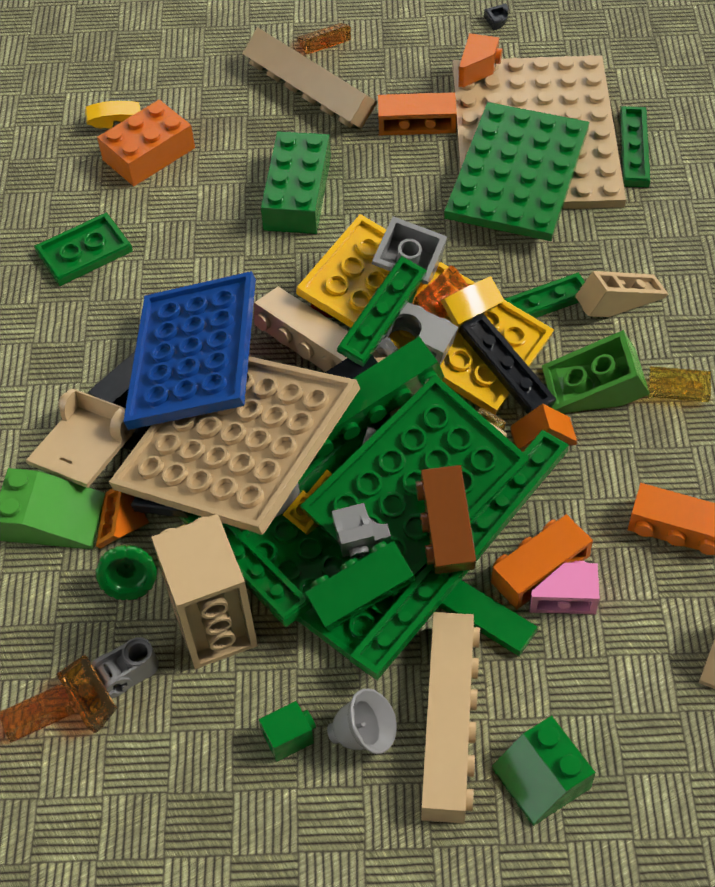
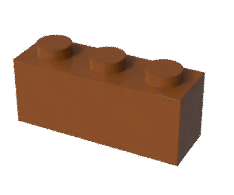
[415,465,476,574]

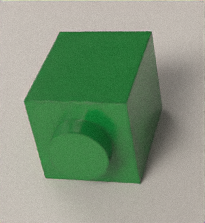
[259,701,316,762]

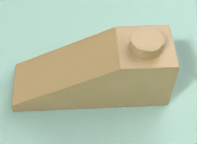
[575,271,668,317]

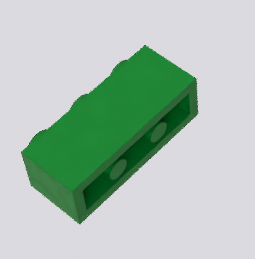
[306,541,416,631]

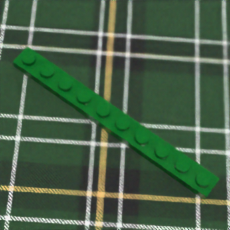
[350,429,569,681]

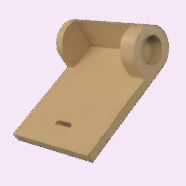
[26,389,136,488]

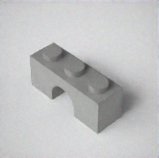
[372,289,458,365]

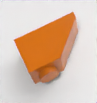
[458,33,503,87]

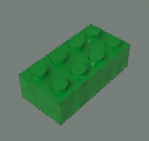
[261,131,331,234]

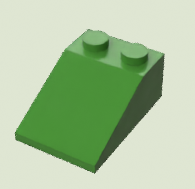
[542,330,650,413]
[0,468,105,549]

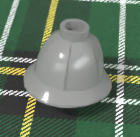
[327,688,397,754]

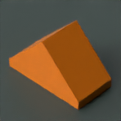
[510,404,577,452]

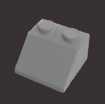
[372,217,448,285]

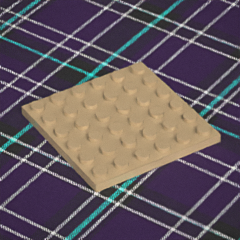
[109,356,360,535]

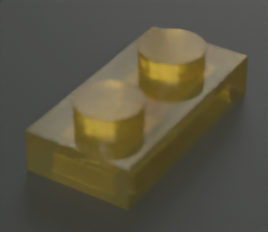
[648,366,711,402]

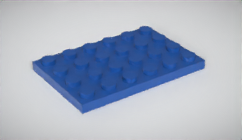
[123,271,256,430]

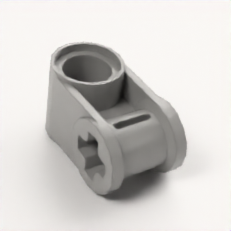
[91,637,159,699]

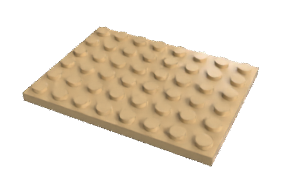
[452,55,626,209]

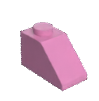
[530,561,600,614]

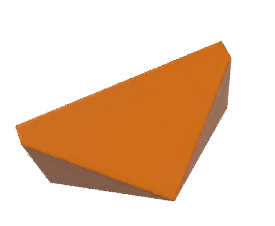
[96,488,149,549]

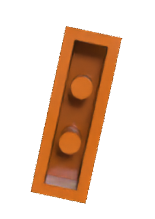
[378,92,457,136]
[627,483,715,555]
[491,514,593,610]

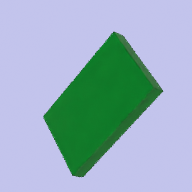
[34,212,133,286]

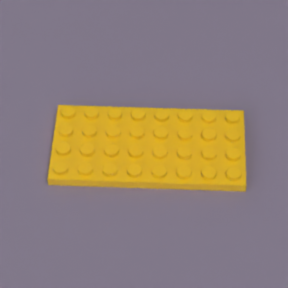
[296,214,554,416]

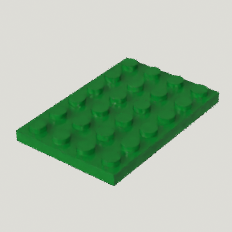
[444,102,590,241]
[300,375,530,598]

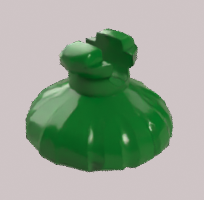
[95,545,157,600]

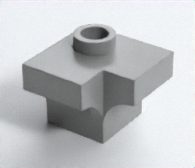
[332,503,391,559]

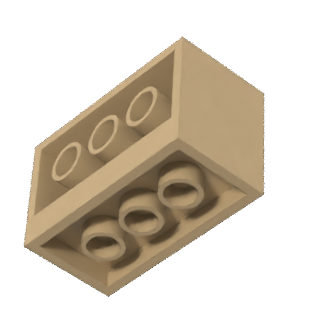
[151,514,258,669]

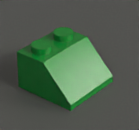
[492,715,596,826]

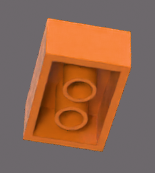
[97,99,195,187]

